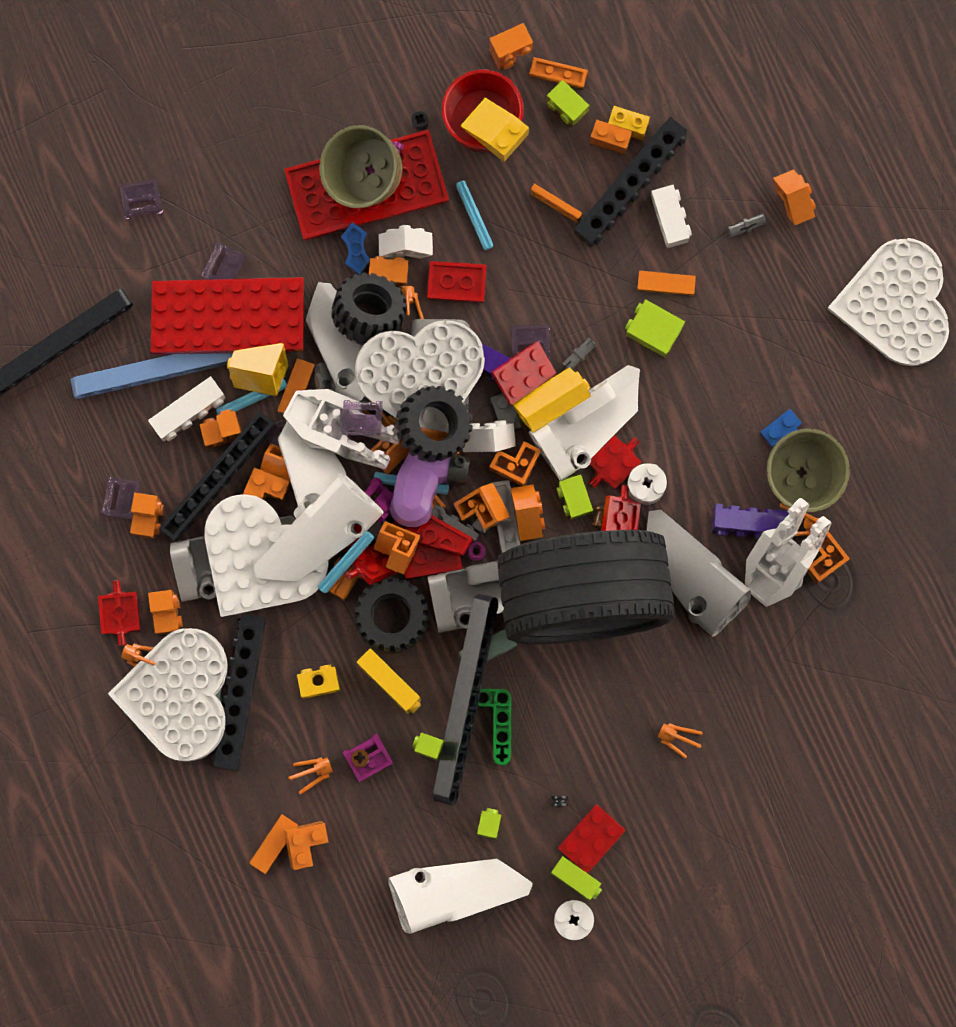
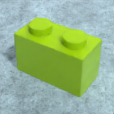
[546,80,589,126]
[557,475,593,520]
[412,733,444,761]
[477,808,501,839]

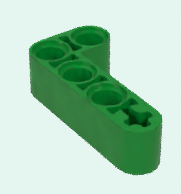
[478,689,511,766]

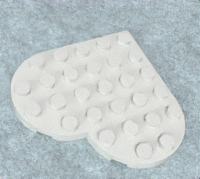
[828,238,949,366]
[355,320,485,431]
[205,495,328,617]
[108,628,227,761]

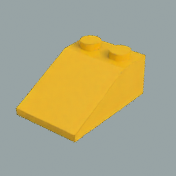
[461,98,529,162]

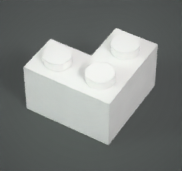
[379,225,433,259]
[463,420,516,452]

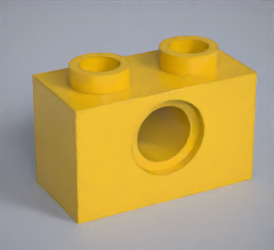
[608,106,650,141]
[297,665,340,699]

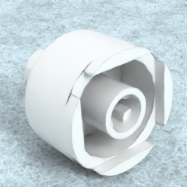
[627,464,667,505]
[554,900,594,940]

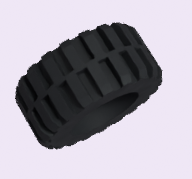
[331,273,407,345]
[395,385,473,462]
[354,578,429,654]

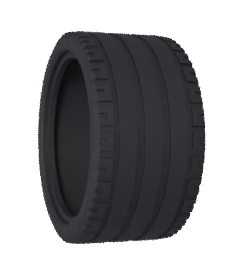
[497,530,675,644]

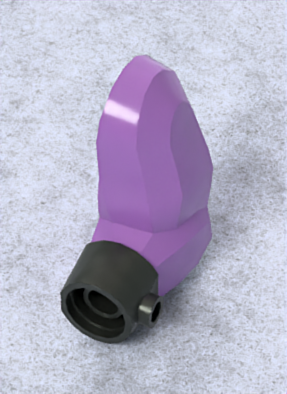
[389,453,470,527]

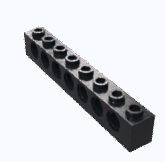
[574,117,688,247]
[160,411,277,542]
[211,614,266,772]

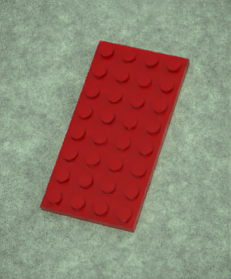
[284,130,449,241]
[151,277,304,355]

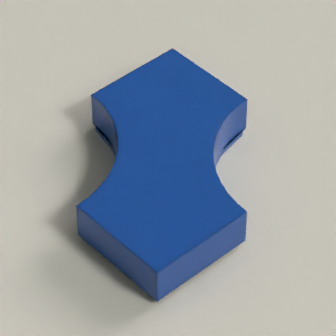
[341,222,370,275]

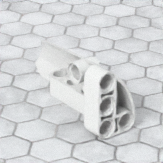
[528,365,640,481]
[277,422,346,519]
[254,474,384,581]
[388,859,533,934]

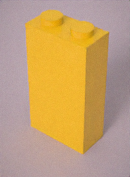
[512,367,591,433]
[357,649,421,714]

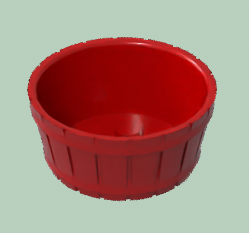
[442,69,524,152]

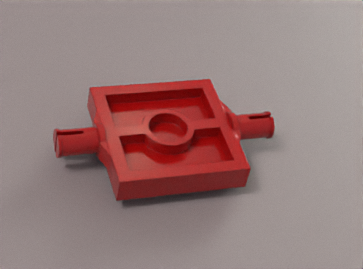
[589,435,642,489]
[601,485,641,531]
[345,544,398,585]
[98,580,141,646]

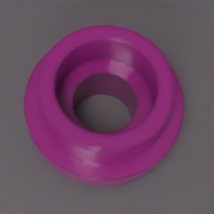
[467,542,486,561]

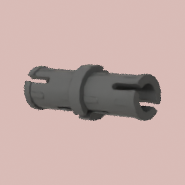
[727,213,767,238]
[562,337,597,369]

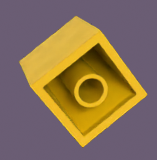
[227,343,288,396]

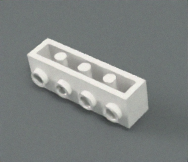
[148,376,225,442]

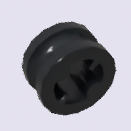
[411,111,429,130]
[551,796,568,807]

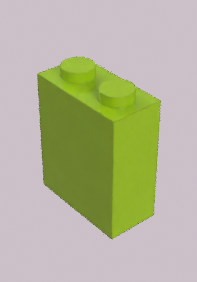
[625,299,685,358]
[550,856,602,900]

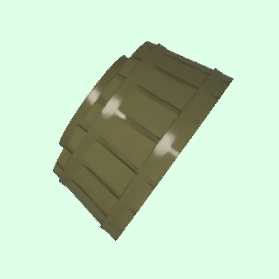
[319,125,402,208]
[766,429,850,512]

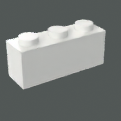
[651,185,692,248]

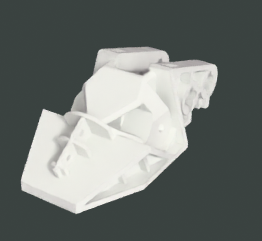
[283,389,401,469]
[745,498,831,607]

